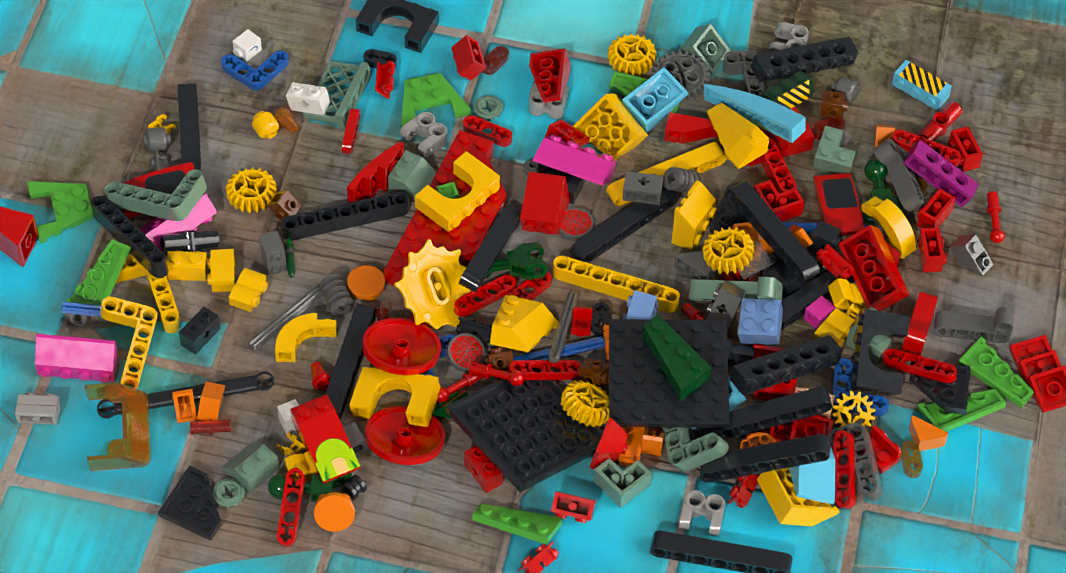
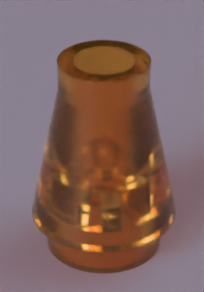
[274,107,300,134]

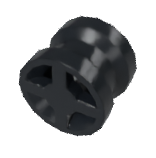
[342,474,367,500]

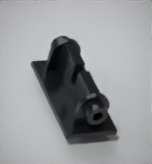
[456,316,492,344]

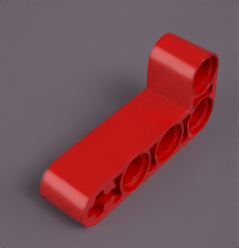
[745,138,797,193]
[902,292,938,356]

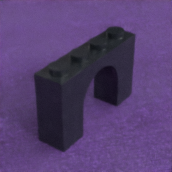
[356,0,439,53]
[849,309,910,396]

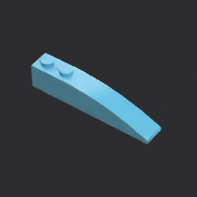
[704,84,806,143]

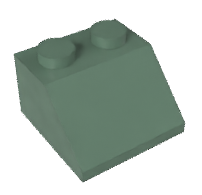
[679,23,731,74]
[388,150,437,201]
[222,443,279,494]

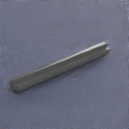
[248,286,323,351]
[548,292,578,363]

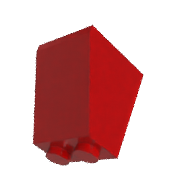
[520,172,570,235]
[0,206,39,267]

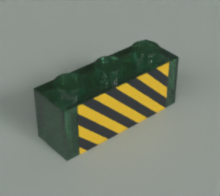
[761,71,813,109]

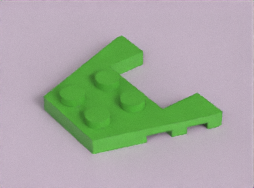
[401,73,471,128]
[27,181,94,243]

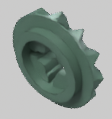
[474,96,503,121]
[213,478,245,509]

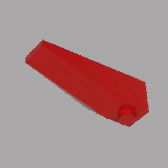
[529,48,571,103]
[768,93,814,157]

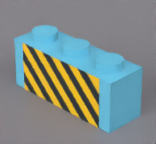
[892,60,952,111]

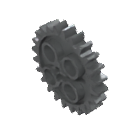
[651,50,710,102]

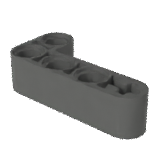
[722,50,766,99]
[873,139,925,213]
[934,307,1013,343]
[828,423,883,501]

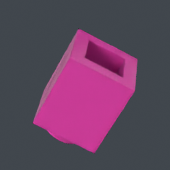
[804,296,836,330]

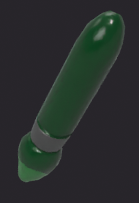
[285,238,295,278]

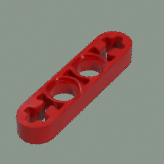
[891,129,961,167]
[453,275,516,317]
[883,348,957,383]
[508,360,581,380]
[833,430,856,509]
[277,468,305,547]

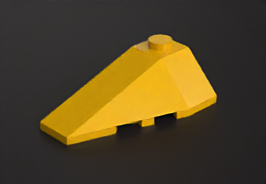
[707,102,769,169]

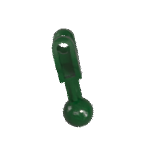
[863,158,904,226]
[469,242,548,280]
[268,473,352,502]

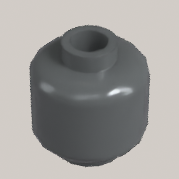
[831,77,860,103]
[143,127,171,152]

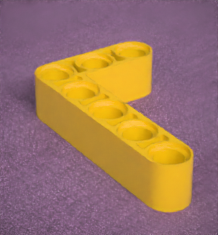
[116,254,181,333]
[100,297,157,398]

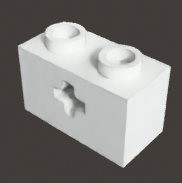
[286,82,330,115]

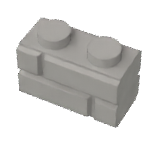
[15,392,61,425]

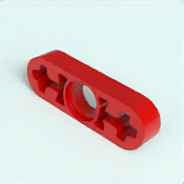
[342,108,361,154]
[463,115,512,147]
[508,271,552,300]

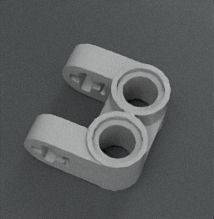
[767,22,809,52]
[529,81,570,119]
[400,112,447,157]
[679,490,725,536]

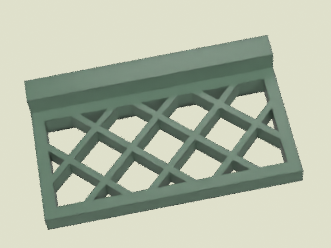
[303,61,372,129]

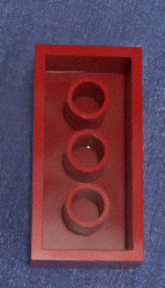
[838,225,910,311]

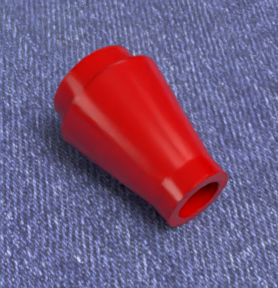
[310,362,331,391]

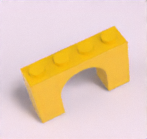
[415,151,500,232]
[349,367,441,427]

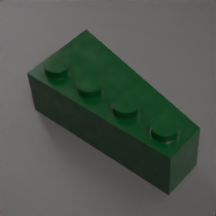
[642,314,711,401]

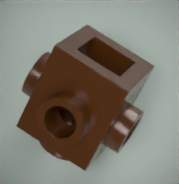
[820,91,848,119]
[267,190,302,221]
[484,346,513,371]
[578,357,609,388]

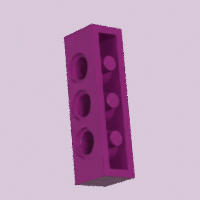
[903,140,979,208]

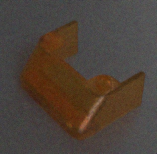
[85,383,151,471]

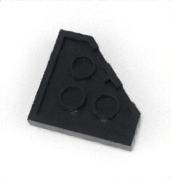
[709,181,749,235]
[909,361,970,414]
[158,466,221,541]

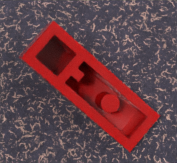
[664,112,718,144]

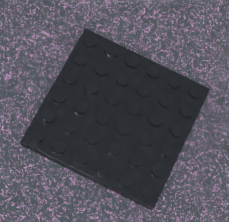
[609,319,730,428]
[445,368,603,492]

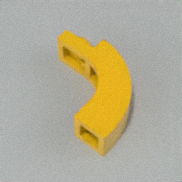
[861,196,916,259]
[275,313,337,362]

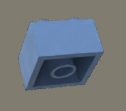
[738,298,783,345]

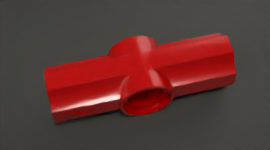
[918,102,963,141]

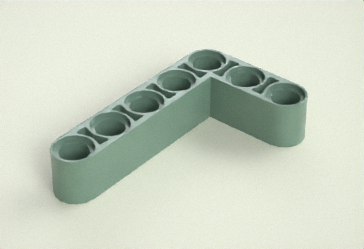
[104,169,207,222]
[689,277,783,303]
[663,427,728,472]

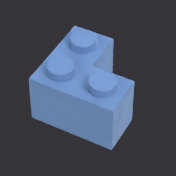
[622,290,658,319]

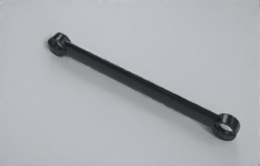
[97,371,274,419]

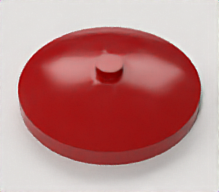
[362,318,441,375]
[365,406,445,465]

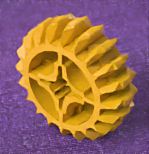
[608,33,656,76]
[226,167,277,214]
[702,226,755,275]
[560,380,609,427]

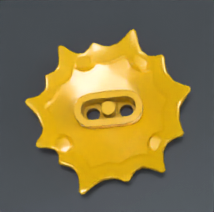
[394,239,472,330]

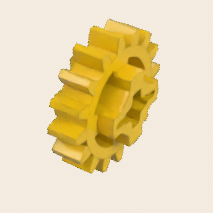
[832,391,875,434]

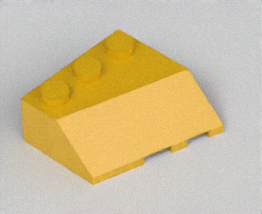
[573,94,648,160]
[671,180,717,251]
[490,295,559,352]
[757,468,840,526]

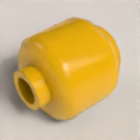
[252,111,279,139]

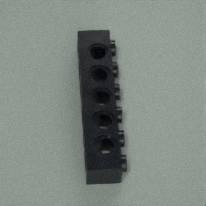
[750,37,859,83]
[730,335,843,395]

